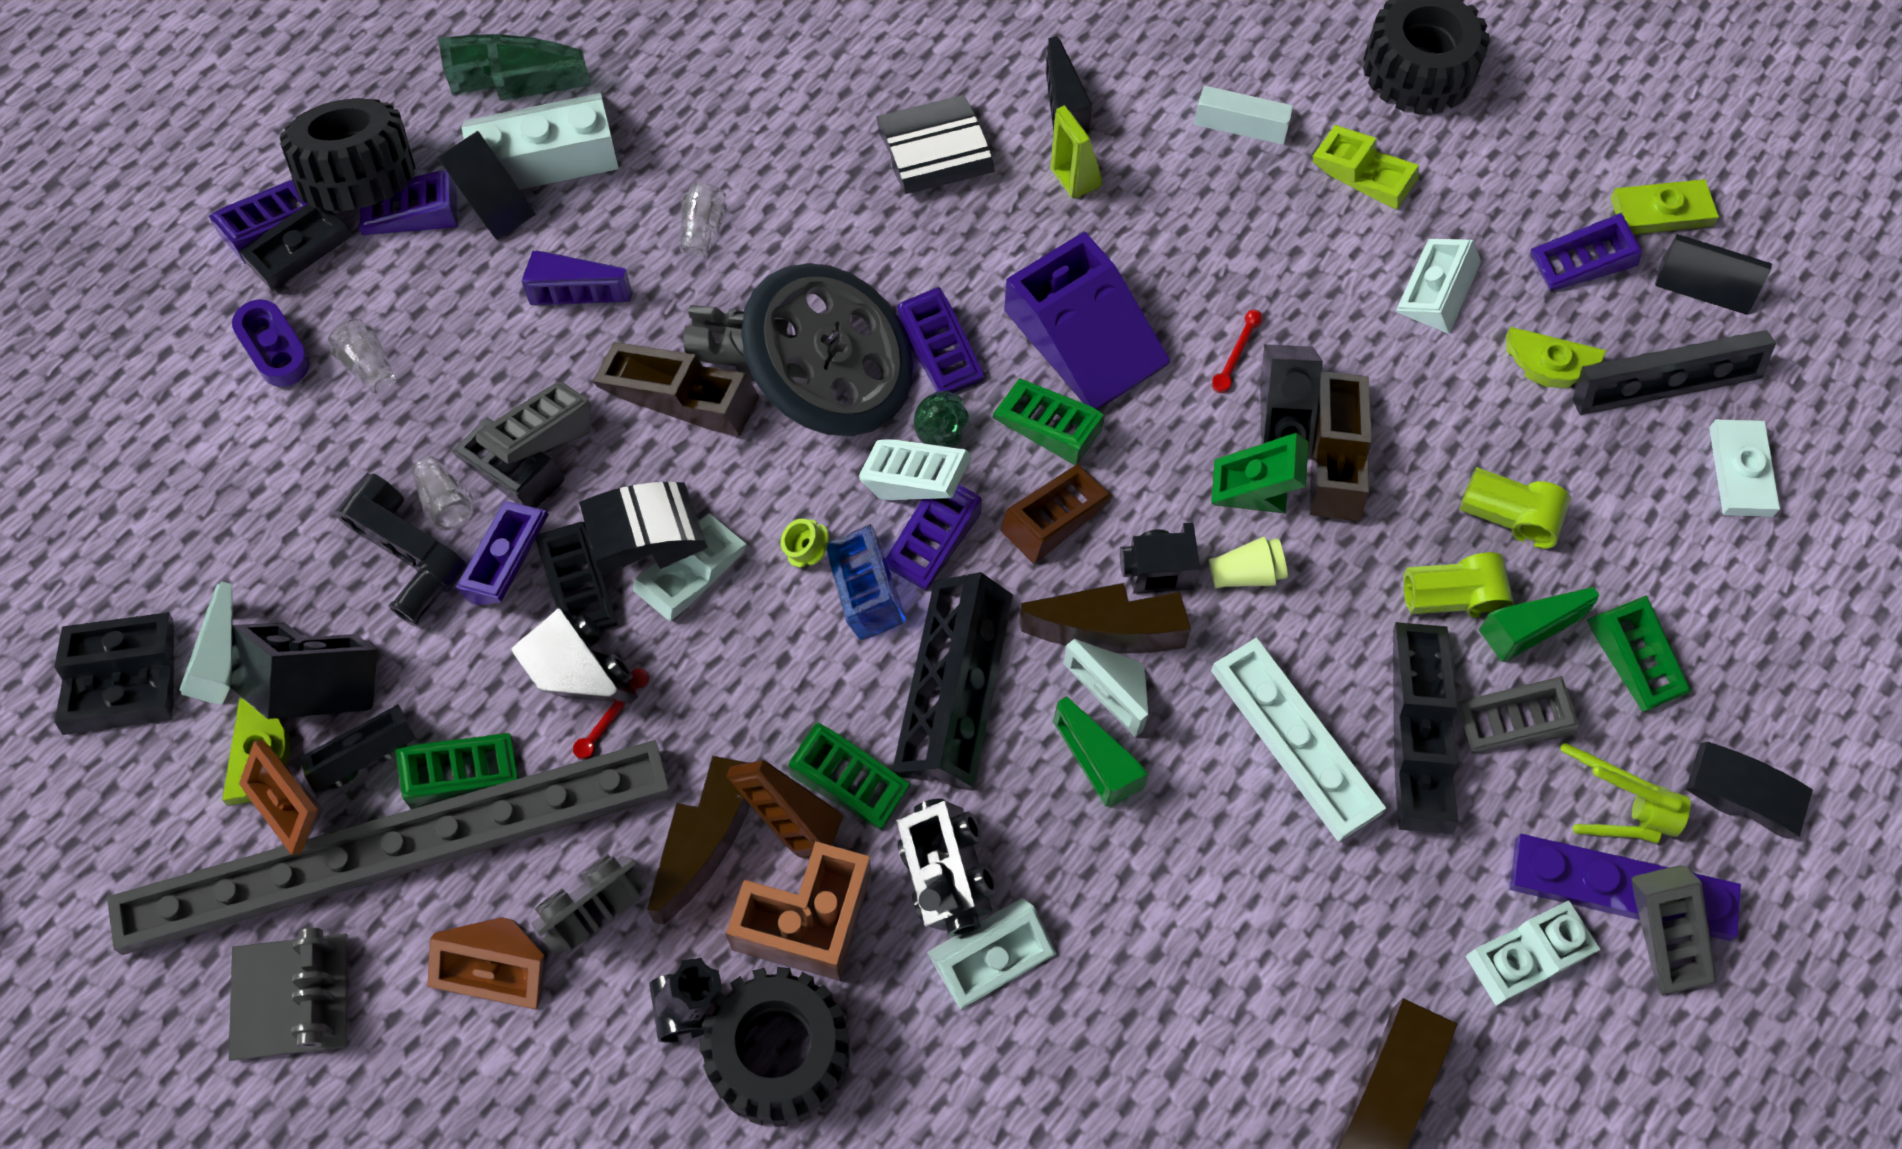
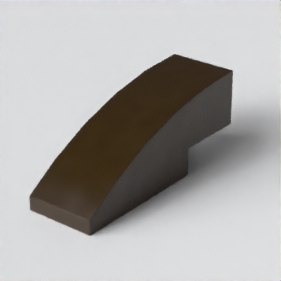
[593,342,760,436]
[1310,371,1372,521]
[1019,583,1191,653]
[647,755,751,925]
[1336,998,1458,1149]

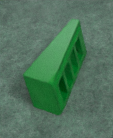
[993,378,1105,465]
[1479,587,1599,663]
[1587,595,1692,712]
[1053,696,1149,807]
[788,722,910,831]
[396,733,519,809]

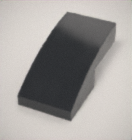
[437,131,537,240]
[1686,741,1813,839]

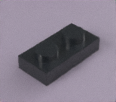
[239,203,351,291]
[300,704,416,794]

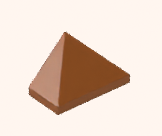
[239,740,323,855]
[427,917,544,1010]

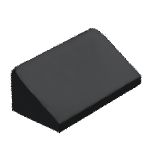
[1655,234,1772,315]

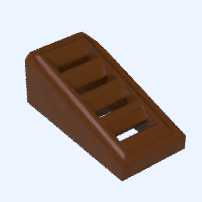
[1000,464,1112,564]
[726,760,843,857]

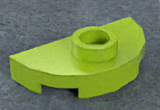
[1506,327,1607,388]
[222,698,290,806]

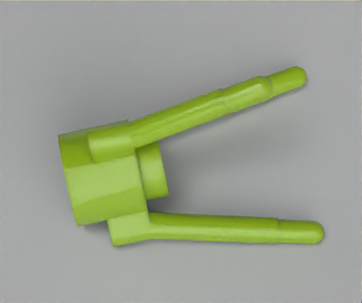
[1560,743,1690,844]

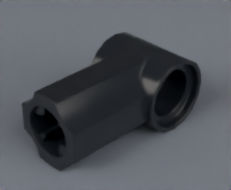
[649,958,722,1043]

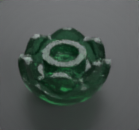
[914,390,969,448]

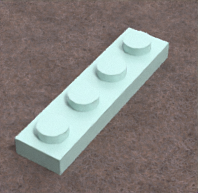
[1211,637,1386,843]

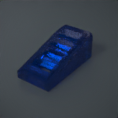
[827,524,906,640]

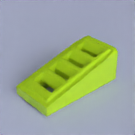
[1050,105,1103,199]

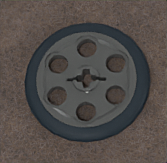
[741,263,913,436]

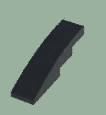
[1393,622,1459,834]

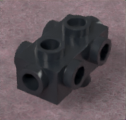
[897,798,996,936]

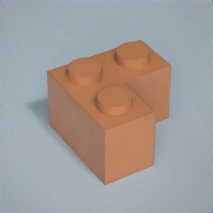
[726,841,871,981]

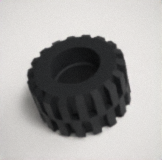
[1363,0,1490,114]
[280,98,416,211]
[700,967,850,1127]

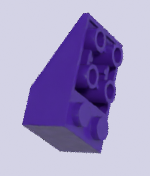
[1004,231,1170,410]

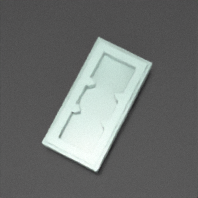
[1709,419,1780,517]

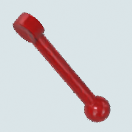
[1211,309,1263,393]
[573,668,650,760]

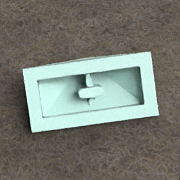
[1063,639,1148,738]

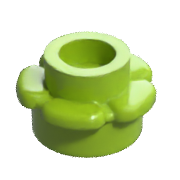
[780,519,830,568]

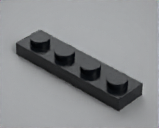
[1573,330,1776,415]

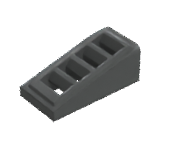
[476,382,591,464]
[1457,676,1579,754]
[1632,865,1717,995]

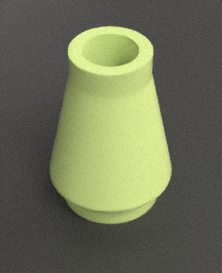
[1208,536,1288,589]

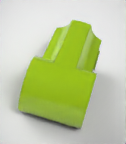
[1460,467,1571,549]
[1403,552,1514,618]

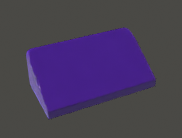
[456,500,549,605]

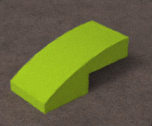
[1313,125,1419,209]

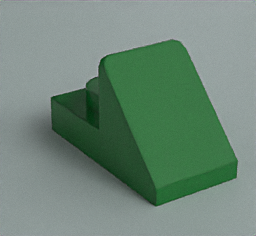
[1211,433,1309,514]

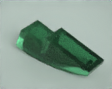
[438,34,590,101]

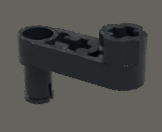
[334,473,468,626]

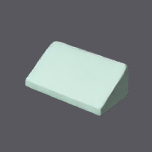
[1194,86,1293,145]
[1396,239,1481,333]
[927,898,1057,1010]

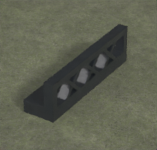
[892,572,1013,789]

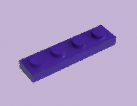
[1509,834,1741,941]

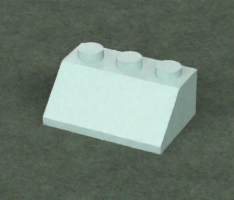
[462,93,619,189]

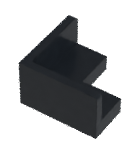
[230,622,378,719]

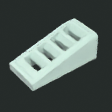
[859,439,972,500]
[179,581,233,704]

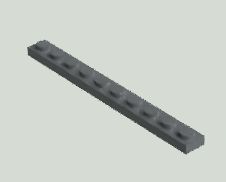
[107,740,671,955]

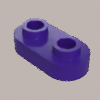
[232,299,310,387]

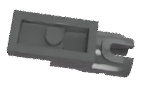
[684,305,836,390]

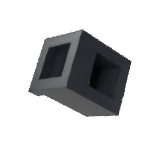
[1120,522,1201,594]

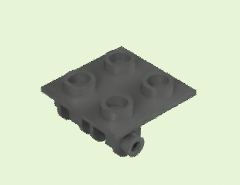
[531,854,647,957]
[229,928,348,1061]

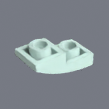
[1465,900,1600,1006]

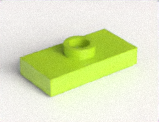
[1610,179,1719,235]

